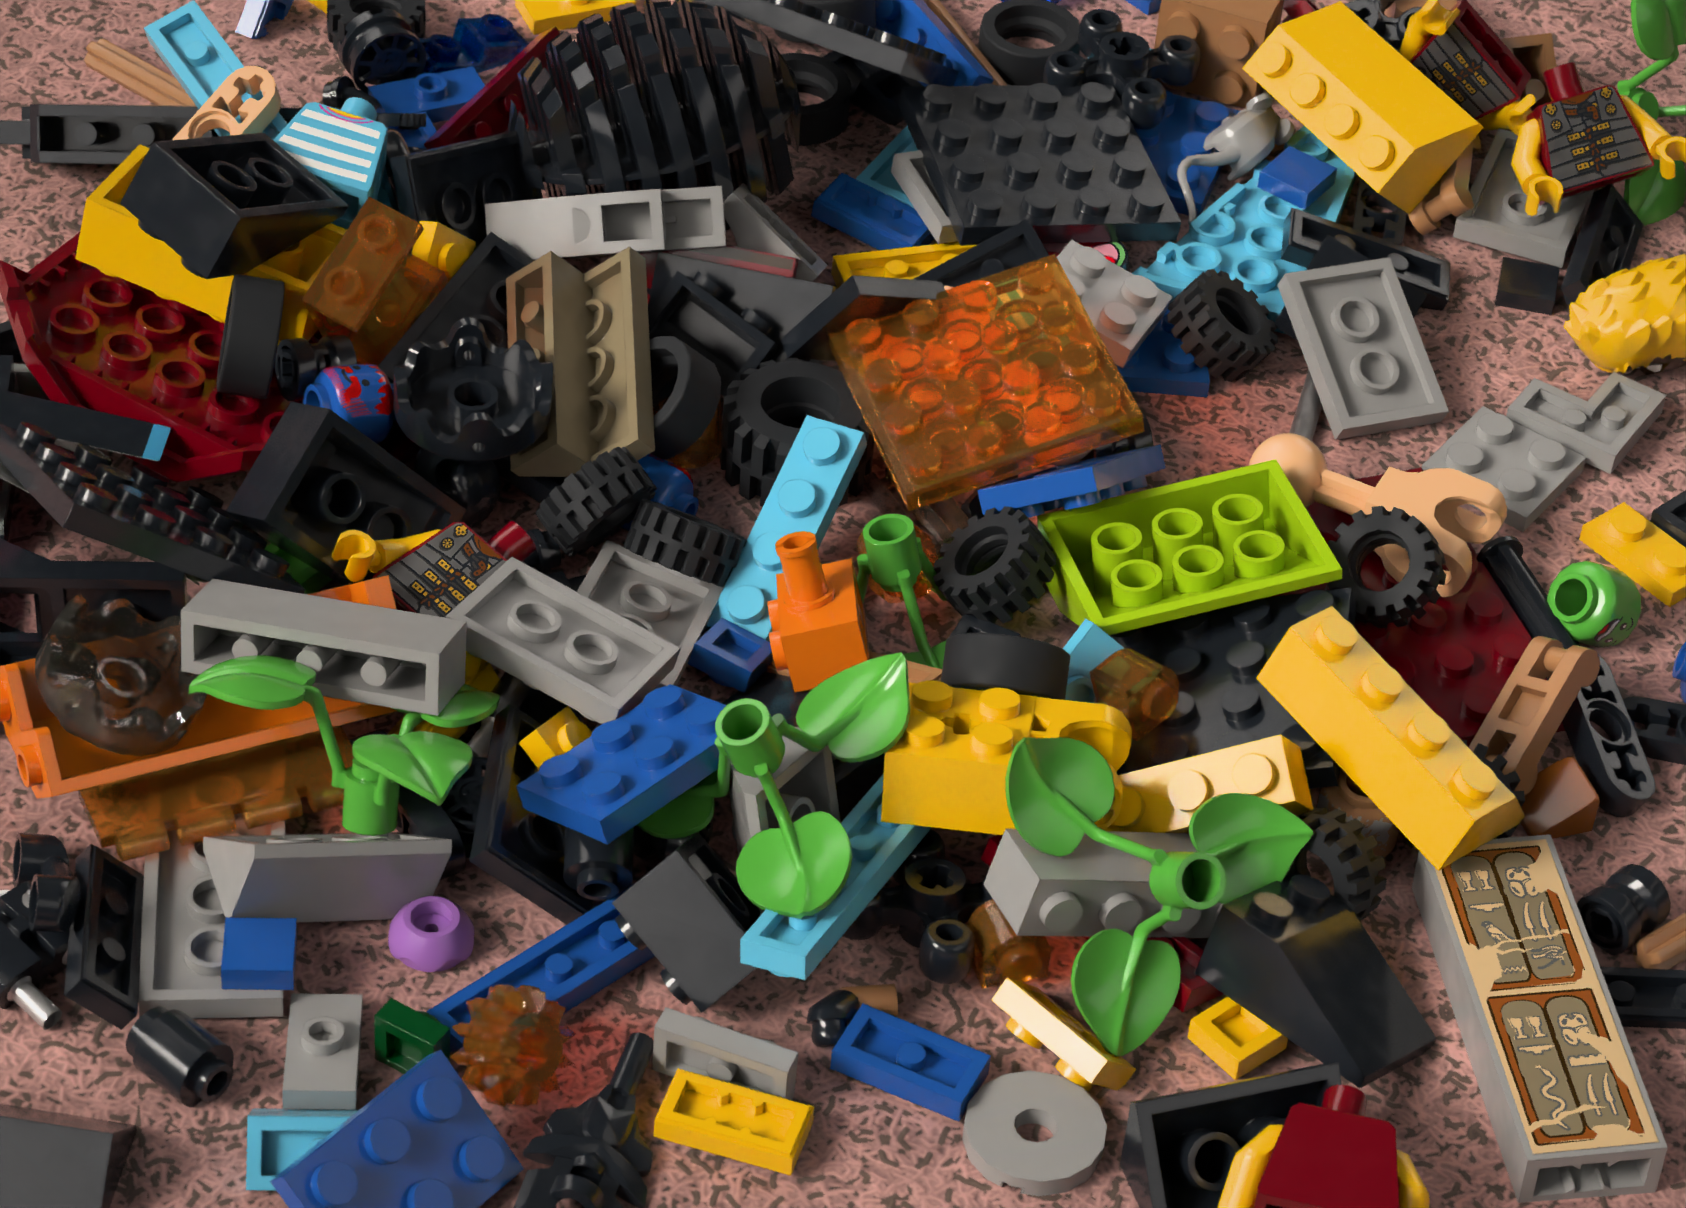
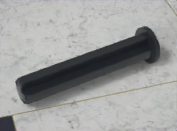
[1476,536,1581,649]

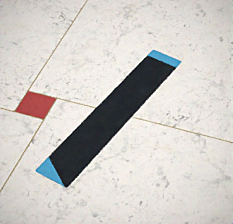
[0,389,171,461]

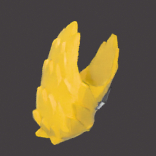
[1563,254,1686,375]

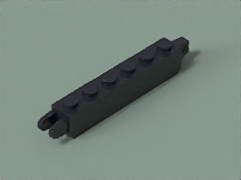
[0,103,426,164]

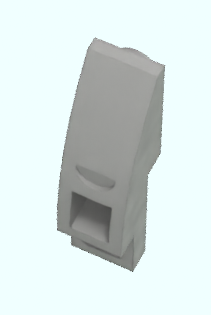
[485,186,727,261]

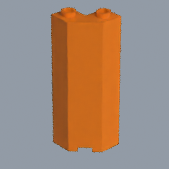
[0,575,397,798]

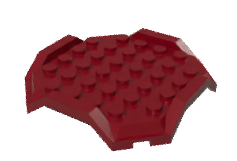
[0,232,437,482]

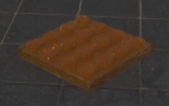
[828,254,1145,511]

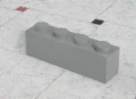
[181,579,467,716]
[983,829,1223,938]

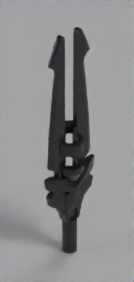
[514,1032,654,1208]

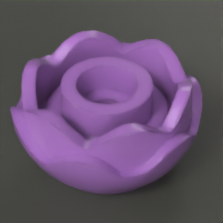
[388,896,475,972]

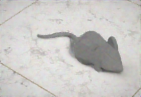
[1177,93,1295,225]

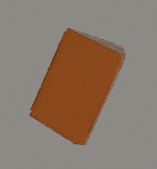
[1520,756,1599,839]

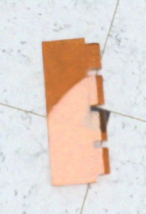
[78,725,354,862]

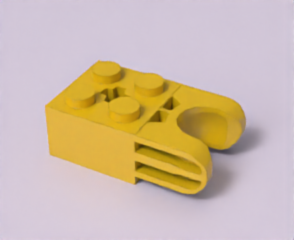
[881,680,1132,835]

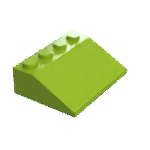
[1037,459,1342,635]

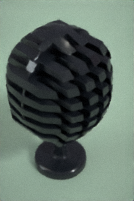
[385,0,801,232]

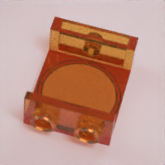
[302,197,448,366]

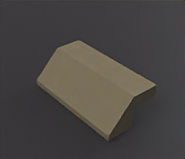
[506,247,655,477]

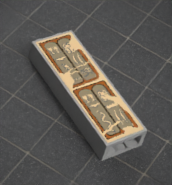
[1412,834,1668,1203]

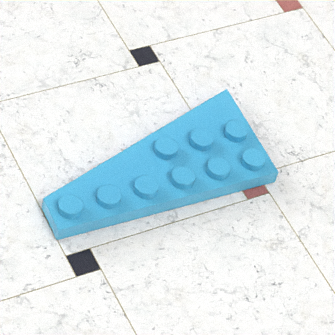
[1132,126,1358,334]

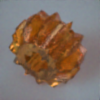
[450,984,576,1107]

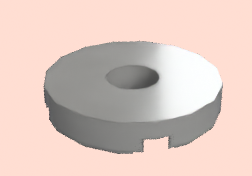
[962,1070,1107,1196]

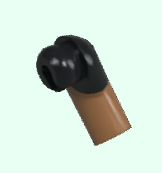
[807,984,898,1047]

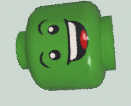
[1546,561,1641,648]

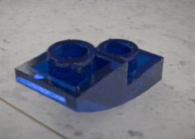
[414,14,529,74]

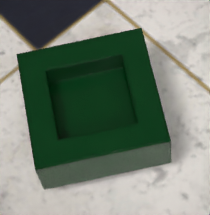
[374,998,450,1074]

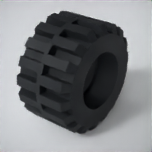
[720,358,877,507]

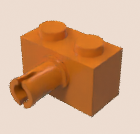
[767,531,870,693]

